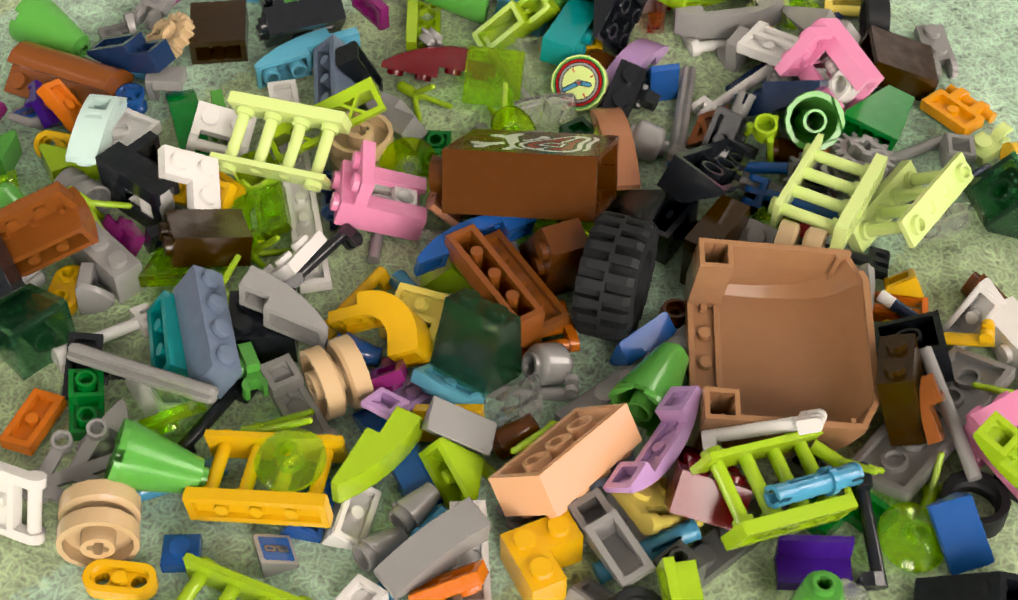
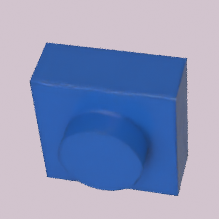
[160,534,203,573]

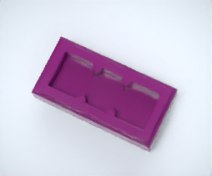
[351,0,390,30]

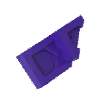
[24,80,63,129]

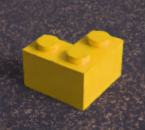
[500,509,584,600]

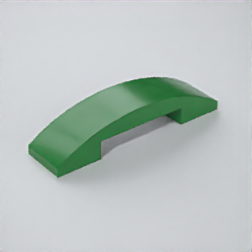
[165,88,210,156]

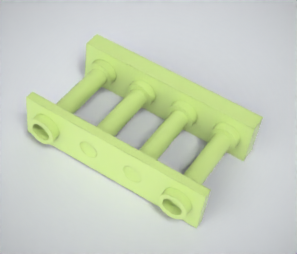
[209,90,352,192]
[767,133,888,249]
[848,152,974,253]

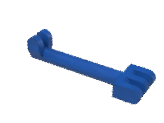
[740,173,839,219]

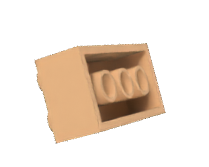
[488,403,643,519]

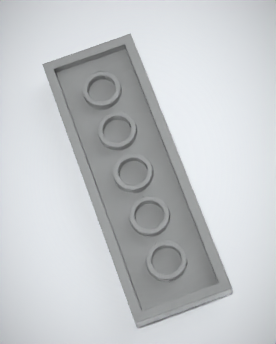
[852,346,1016,504]

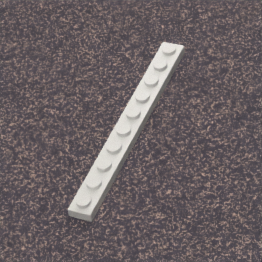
[267,79,332,294]

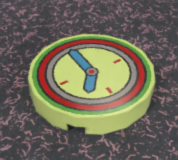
[551,54,609,113]

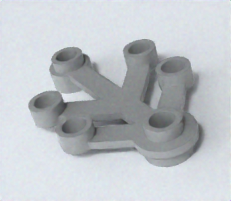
[22,418,112,504]

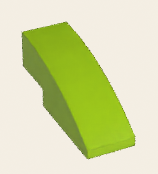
[472,0,561,56]
[331,406,422,504]

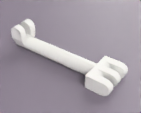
[691,64,774,117]
[51,303,151,373]
[701,408,827,451]

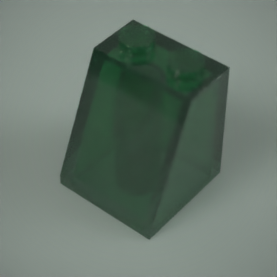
[964,151,1018,239]
[0,283,76,380]
[430,288,522,398]

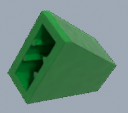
[839,85,915,151]

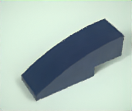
[86,32,176,74]
[735,80,829,117]

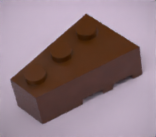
[518,217,588,296]

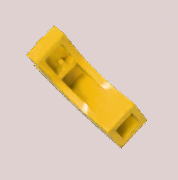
[328,290,434,368]

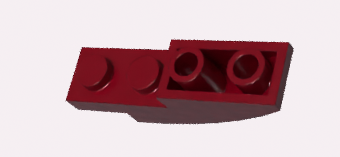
[381,46,497,82]

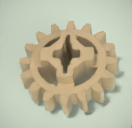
[146,11,195,58]

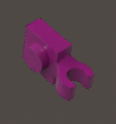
[102,214,146,257]
[370,357,408,392]

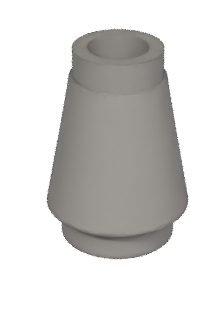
[388,482,441,534]
[352,526,408,573]

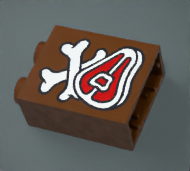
[428,129,619,222]

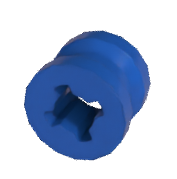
[115,83,148,114]

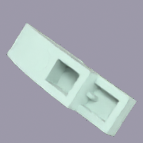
[65,94,127,167]

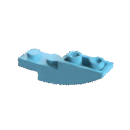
[254,27,361,89]

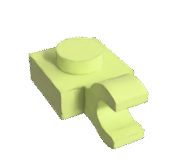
[974,122,1013,166]

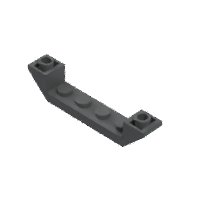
[653,444,833,588]

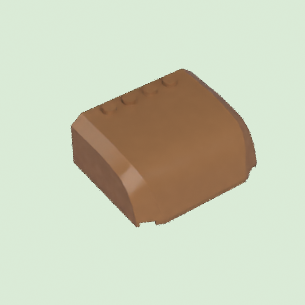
[684,237,880,457]

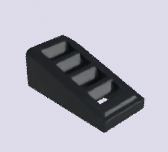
[335,41,384,92]

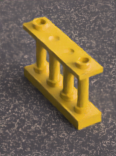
[182,429,349,528]

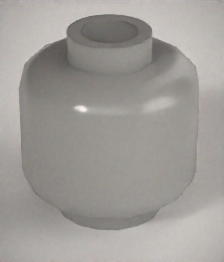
[630,120,669,163]
[521,342,573,387]

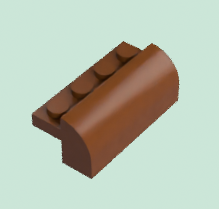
[4,41,134,105]
[0,181,99,277]
[445,223,571,349]

